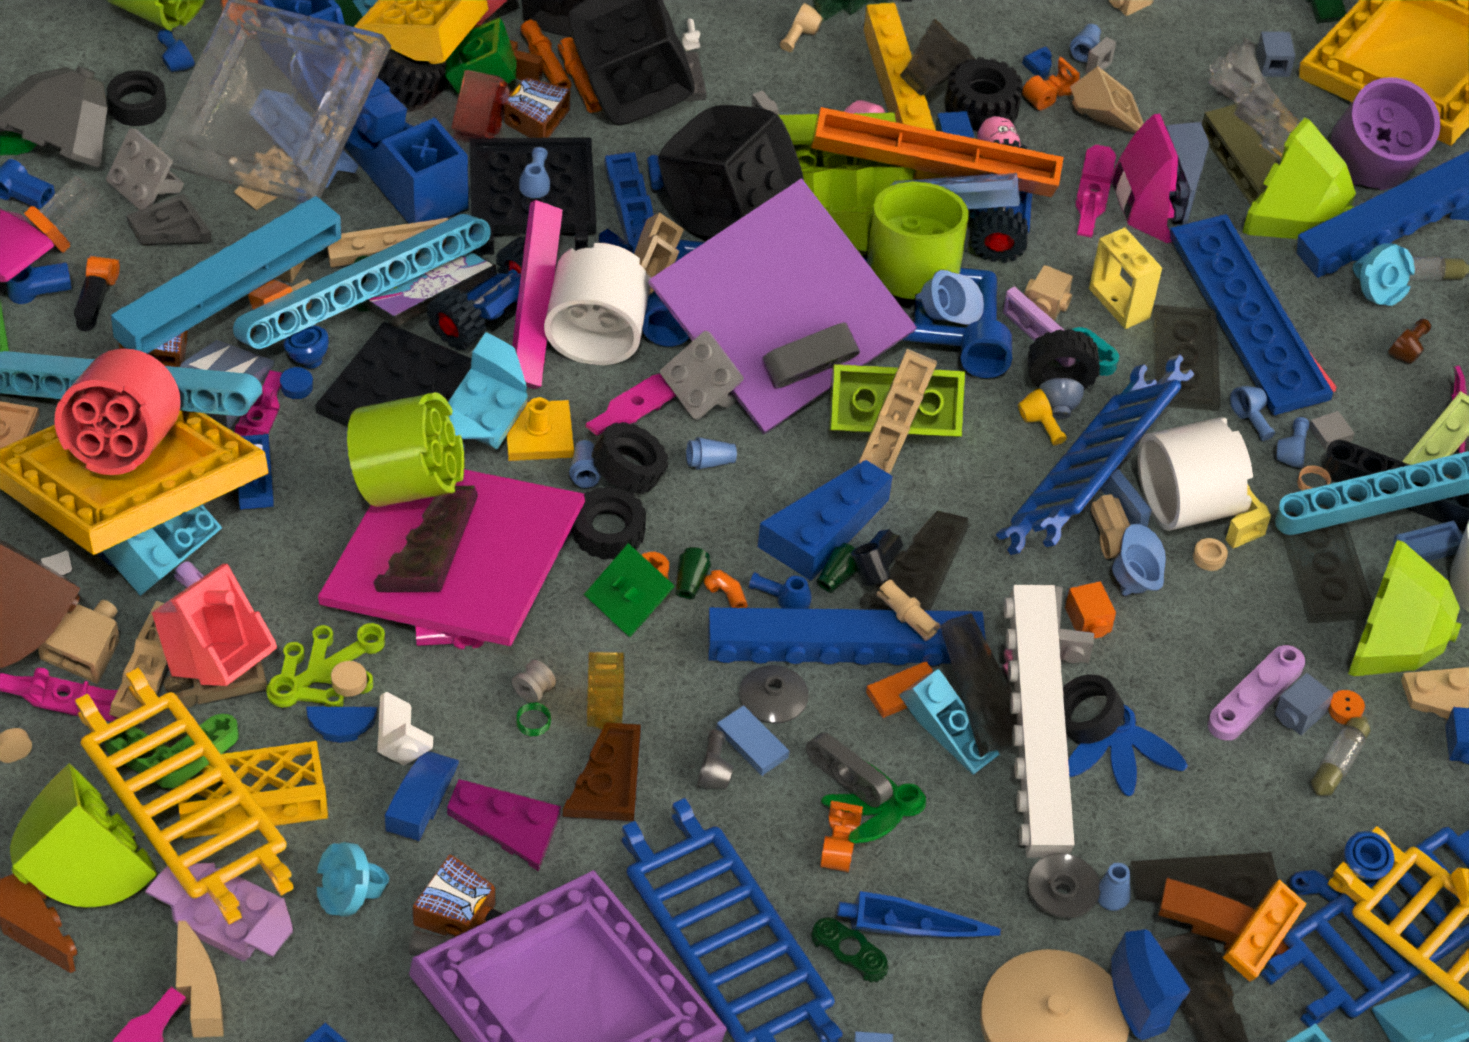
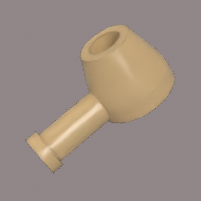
[780,3,823,52]

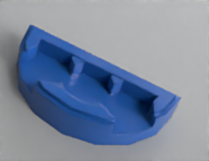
[306,706,377,743]

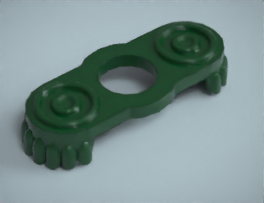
[811,917,889,983]

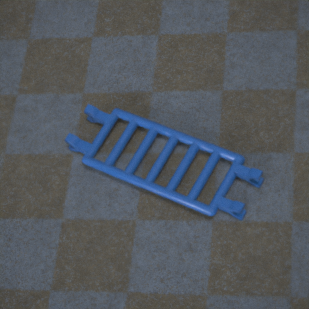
[996,354,1194,555]
[621,798,842,1042]
[1261,827,1469,1028]

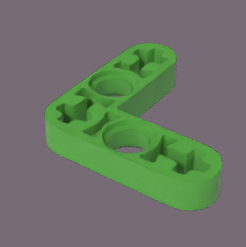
[104,714,239,788]

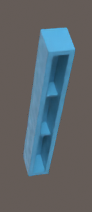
[111,196,341,353]

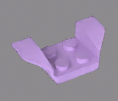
[145,863,293,962]

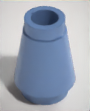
[1070,24,1101,62]
[686,437,737,470]
[569,440,601,488]
[1098,863,1131,911]

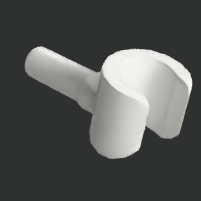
[682,19,700,51]

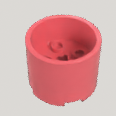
[54,349,180,475]

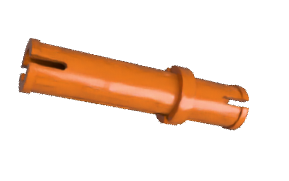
[520,20,572,89]
[557,37,602,113]

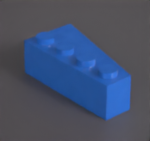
[758,460,893,581]

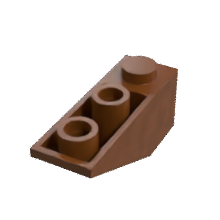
[0,874,78,973]

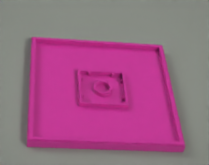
[318,469,585,646]

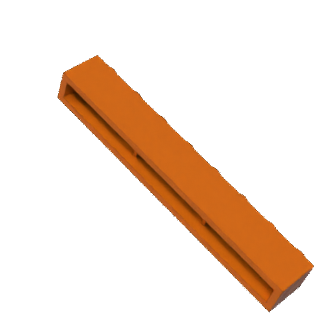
[811,107,1064,197]

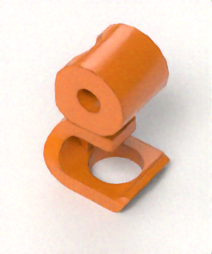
[1022,57,1080,111]
[820,801,863,873]

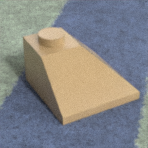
[1070,66,1144,133]

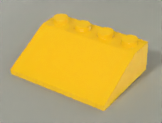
[354,0,489,64]

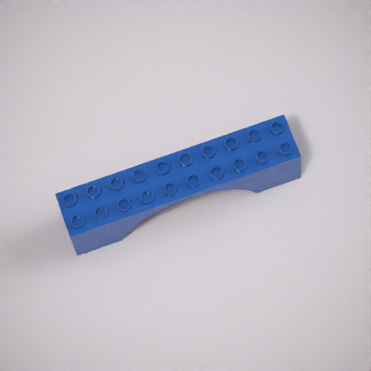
[258,0,468,223]

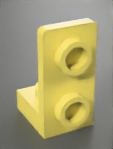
[1225,483,1271,549]

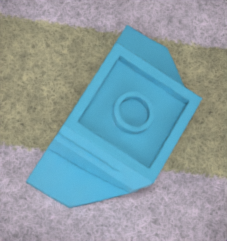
[448,332,528,449]

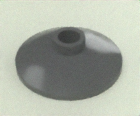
[739,665,808,724]
[1028,854,1100,918]

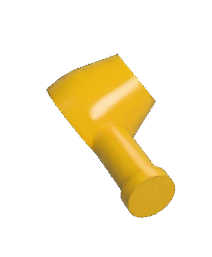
[1018,388,1067,446]

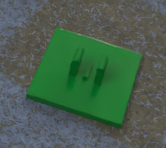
[584,543,675,637]

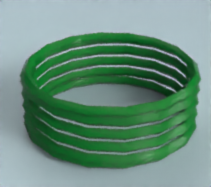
[516,702,551,737]

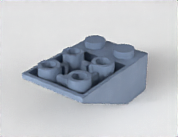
[1166,122,1209,226]

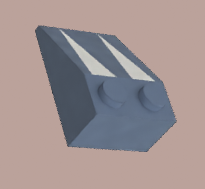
[180,340,274,429]

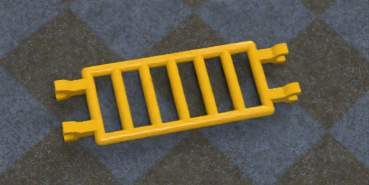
[75,668,294,925]
[1328,826,1469,1010]

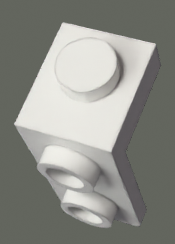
[377,692,433,765]

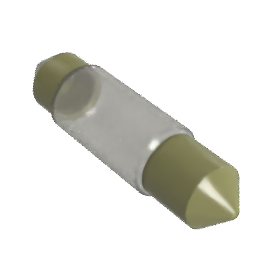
[1409,256,1469,281]
[1311,716,1371,796]

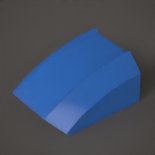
[1111,929,1190,1041]

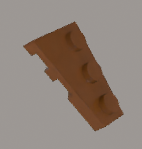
[562,722,641,821]

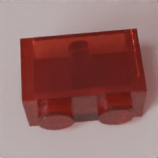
[451,70,509,138]

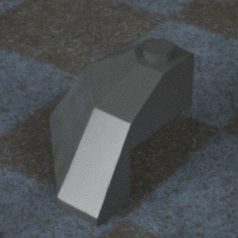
[0,66,107,167]

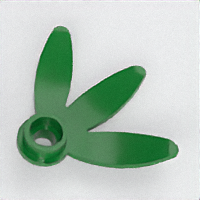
[821,759,927,843]

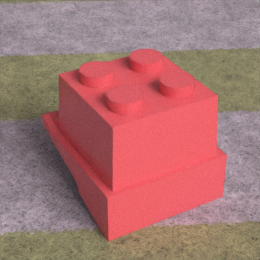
[152,564,277,686]

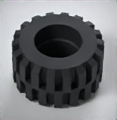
[363,41,446,106]
[945,57,1023,132]

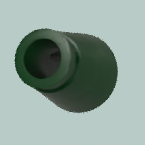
[816,543,857,593]
[675,547,711,600]

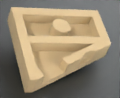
[1401,667,1469,719]

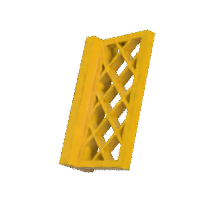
[178,741,328,839]

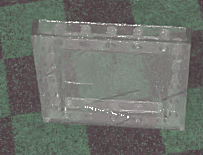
[157,0,391,203]

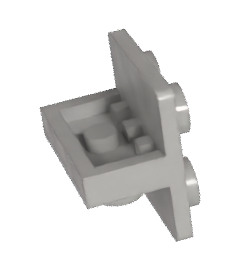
[106,128,185,210]
[660,331,744,420]

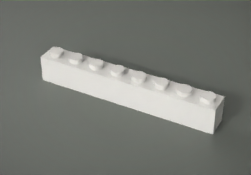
[1004,585,1075,858]

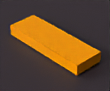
[1222,880,1307,982]

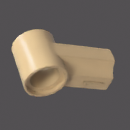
[1091,494,1130,559]

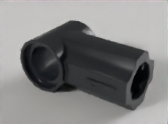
[851,529,903,586]

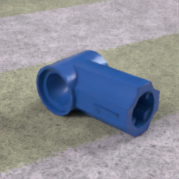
[0,159,55,209]
[6,262,72,304]

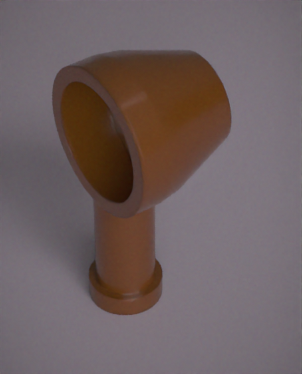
[1388,318,1431,364]

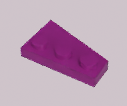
[447,779,561,872]

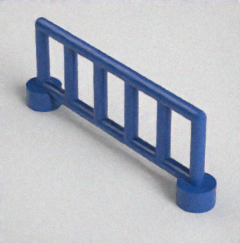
[643,240,1012,378]

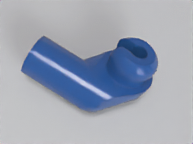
[1289,870,1343,902]

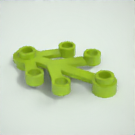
[266,623,385,707]

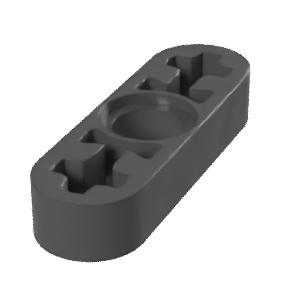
[806,732,893,808]

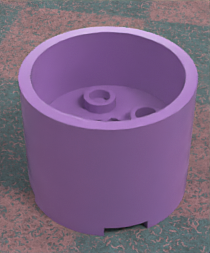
[1331,77,1440,190]

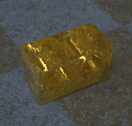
[587,652,624,729]

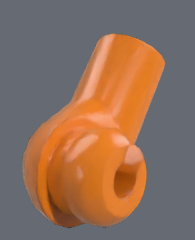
[704,570,748,608]

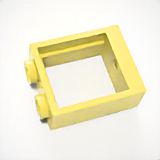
[1089,227,1162,329]

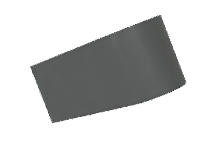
[763,322,860,388]

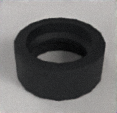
[107,70,166,126]
[1063,674,1125,744]

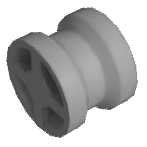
[512,660,556,703]

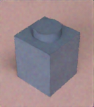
[1256,32,1295,77]
[1274,673,1334,735]

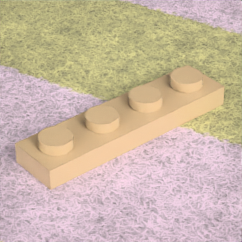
[326,218,449,267]

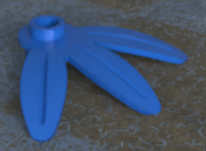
[1068,705,1187,796]

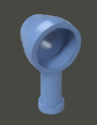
[519,147,550,198]
[1230,386,1275,441]
[1277,417,1309,468]

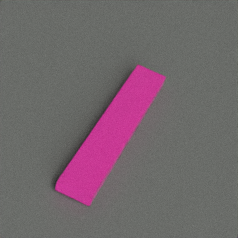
[512,200,563,389]

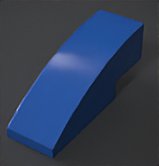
[385,751,459,841]

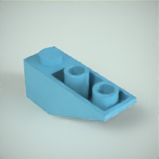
[899,669,1000,775]

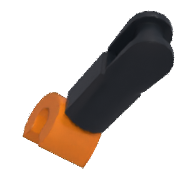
[74,256,120,331]

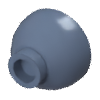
[1039,378,1084,419]

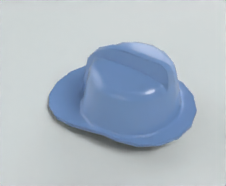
[915,270,984,325]
[1112,524,1166,596]

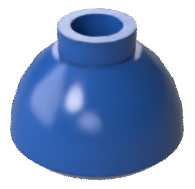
[284,325,329,369]
[1344,831,1394,881]

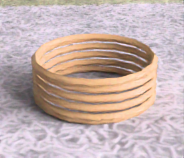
[1297,465,1331,491]

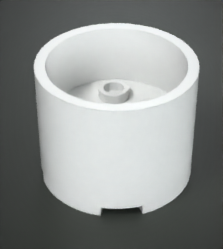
[544,243,651,365]
[1137,417,1253,531]

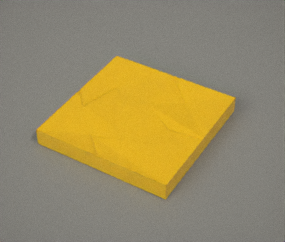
[1299,0,1469,146]
[0,411,268,555]

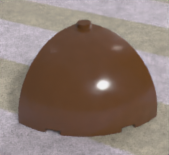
[0,539,81,669]

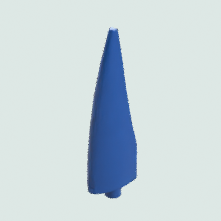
[837,891,1001,937]

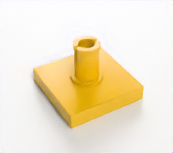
[506,397,574,461]

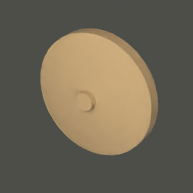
[980,949,1130,1042]

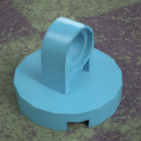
[1353,243,1415,306]
[316,842,389,917]

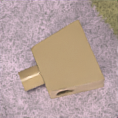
[38,600,120,684]

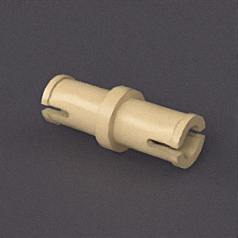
[876,579,940,641]

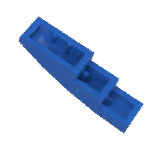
[604,152,654,254]

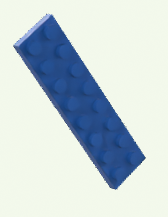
[1170,214,1333,416]

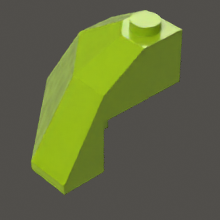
[1242,117,1356,239]
[801,162,916,255]
[1348,540,1462,677]

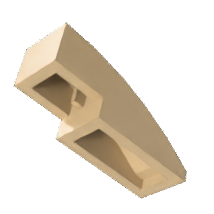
[634,212,684,295]
[176,921,224,1038]

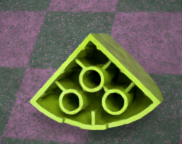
[10,763,157,907]

